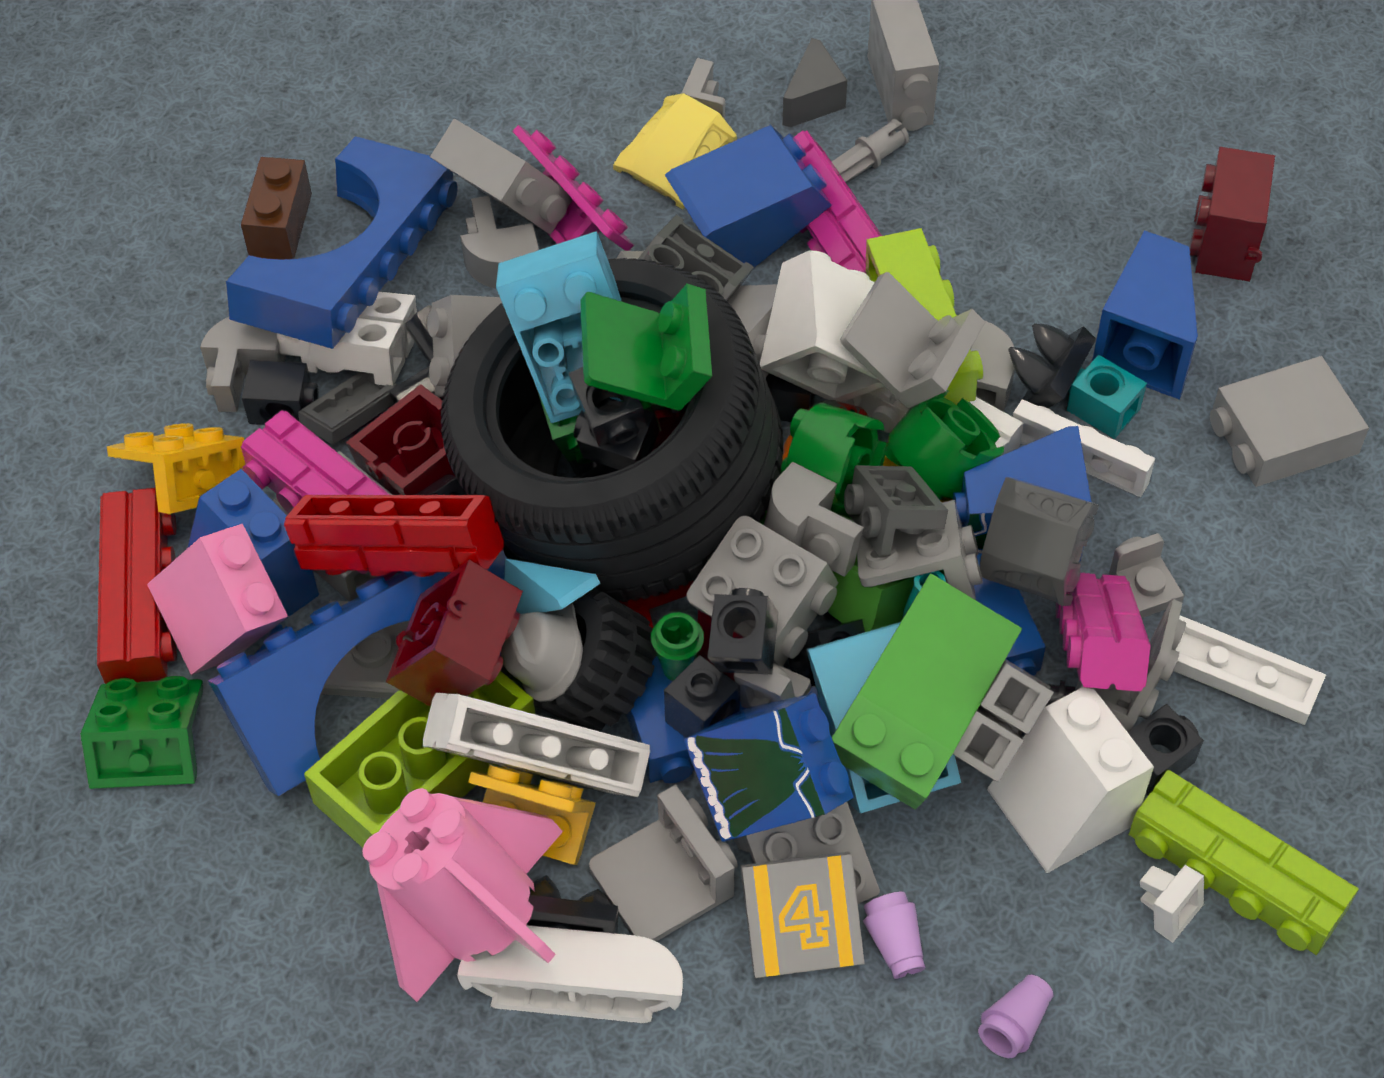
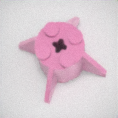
[362,788,563,1002]

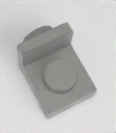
[681,58,726,119]
[1109,533,1184,618]
[734,663,811,708]

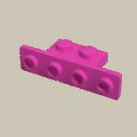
[512,125,634,251]

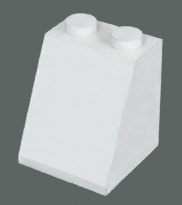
[760,250,885,402]
[987,687,1154,873]

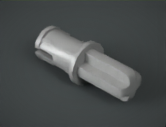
[832,119,909,183]

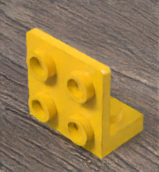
[107,423,245,514]
[468,764,596,865]

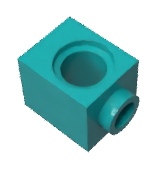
[1067,355,1147,439]

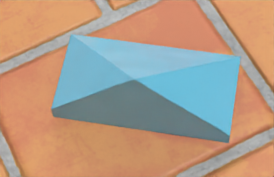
[504,558,601,614]

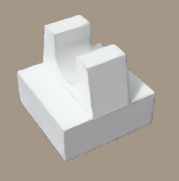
[1140,865,1204,943]

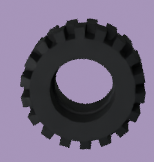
[522,588,657,731]

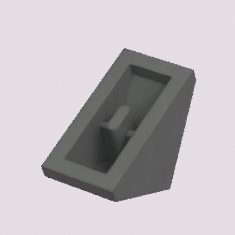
[782,38,847,127]

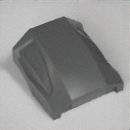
[638,214,754,301]
[980,477,1099,606]

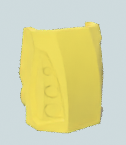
[613,93,737,209]

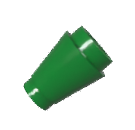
[651,612,704,681]

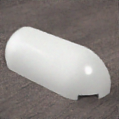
[457,925,683,1023]

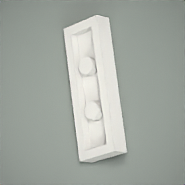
[1013,399,1155,497]
[1173,615,1326,725]

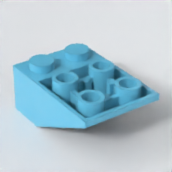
[496,231,623,423]
[807,622,961,813]

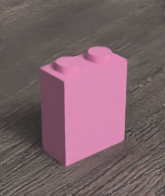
[147,524,288,675]

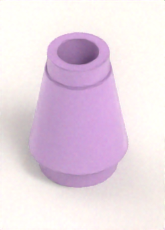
[863,892,925,979]
[978,975,1053,1058]

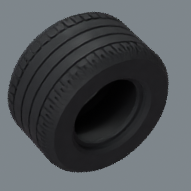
[441,258,783,602]

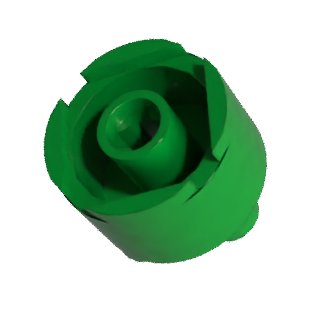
[885,390,1004,500]
[781,403,886,517]

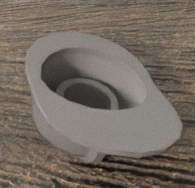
[501,603,583,702]

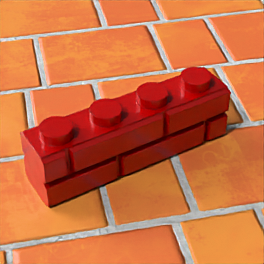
[97,488,177,684]
[284,495,504,577]

